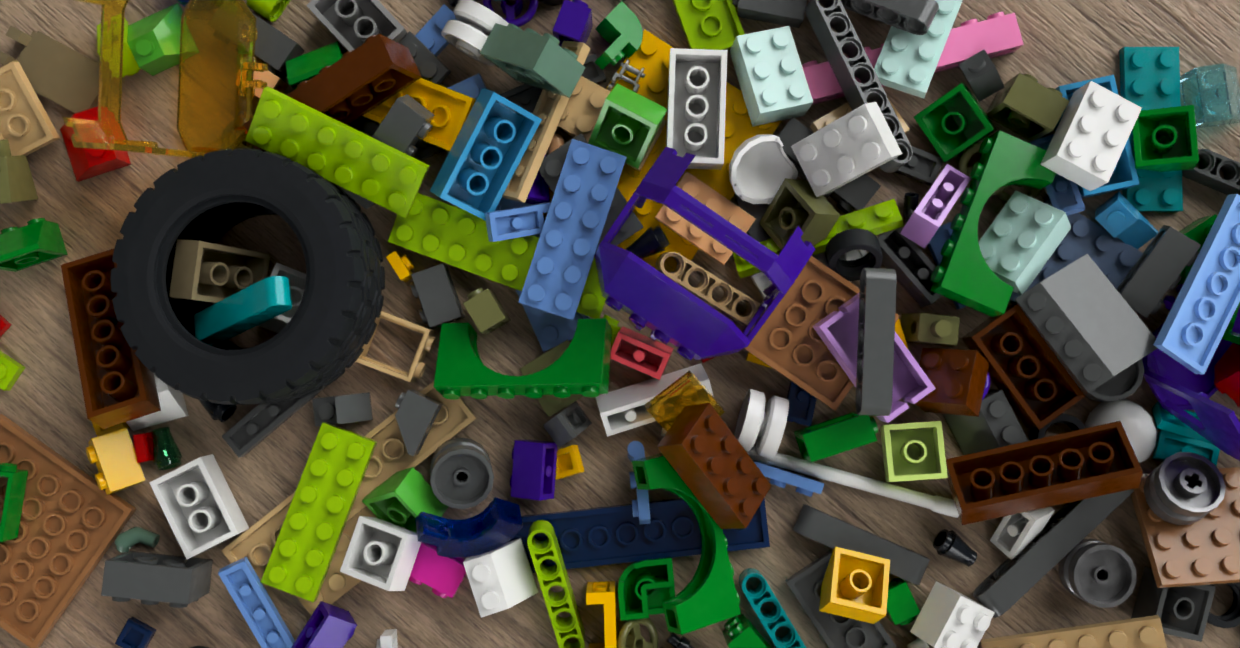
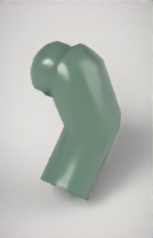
[115,527,160,553]

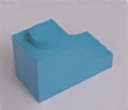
[1095,191,1158,250]

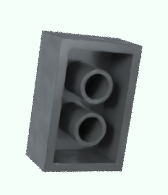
[101,551,213,608]

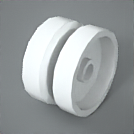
[441,0,509,66]
[734,389,789,459]

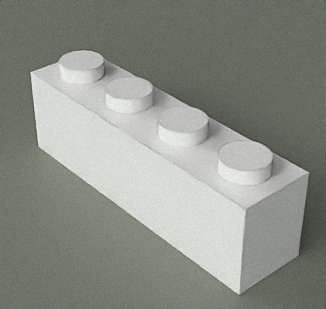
[595,363,715,437]

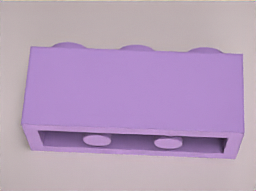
[900,164,971,249]

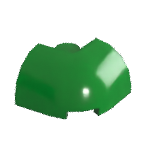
[618,557,675,621]

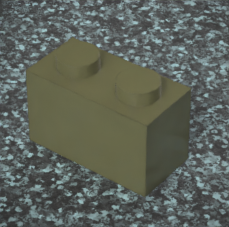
[463,287,511,335]

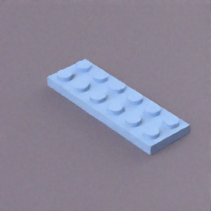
[1153,194,1240,374]

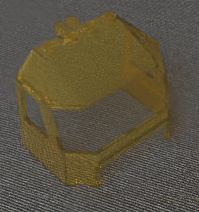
[63,0,268,158]

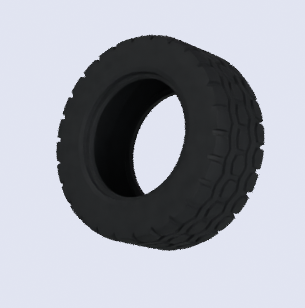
[111,148,385,405]

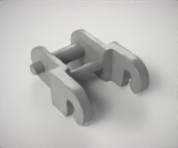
[607,59,645,93]

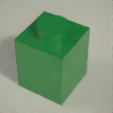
[886,577,920,625]

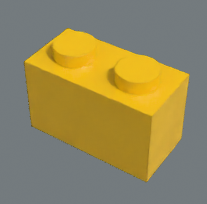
[86,427,145,495]

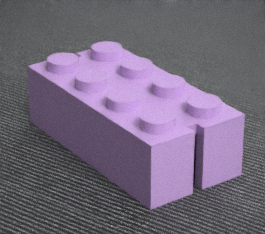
[812,293,936,423]

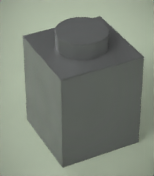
[958,50,1004,102]

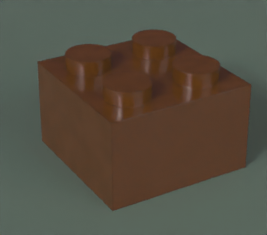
[915,348,989,417]

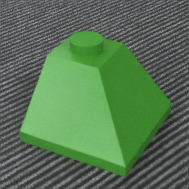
[127,3,202,76]

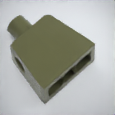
[0,139,38,204]
[901,313,960,347]

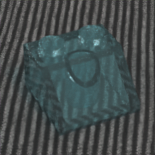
[1180,64,1240,129]

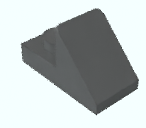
[312,392,373,427]
[543,401,592,447]

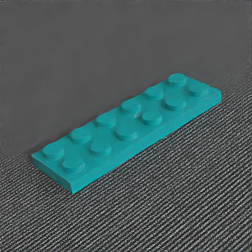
[1119,47,1183,213]

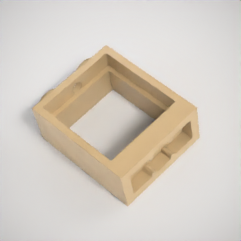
[355,310,436,382]

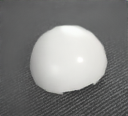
[729,134,798,205]
[1085,399,1157,463]

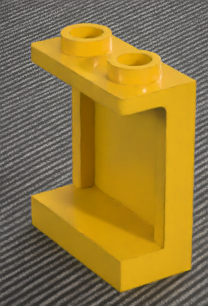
[586,581,617,648]

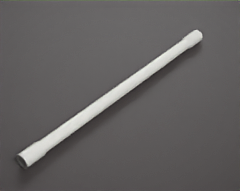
[661,420,959,518]

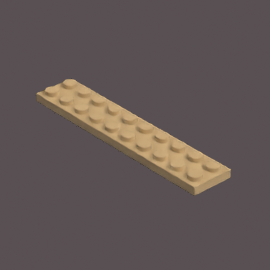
[221,381,477,588]

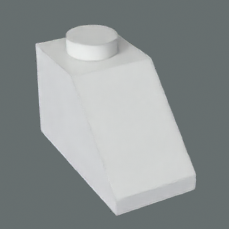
[990,507,1055,560]

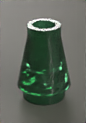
[152,427,183,471]

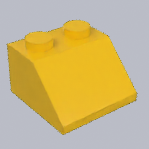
[819,546,890,624]

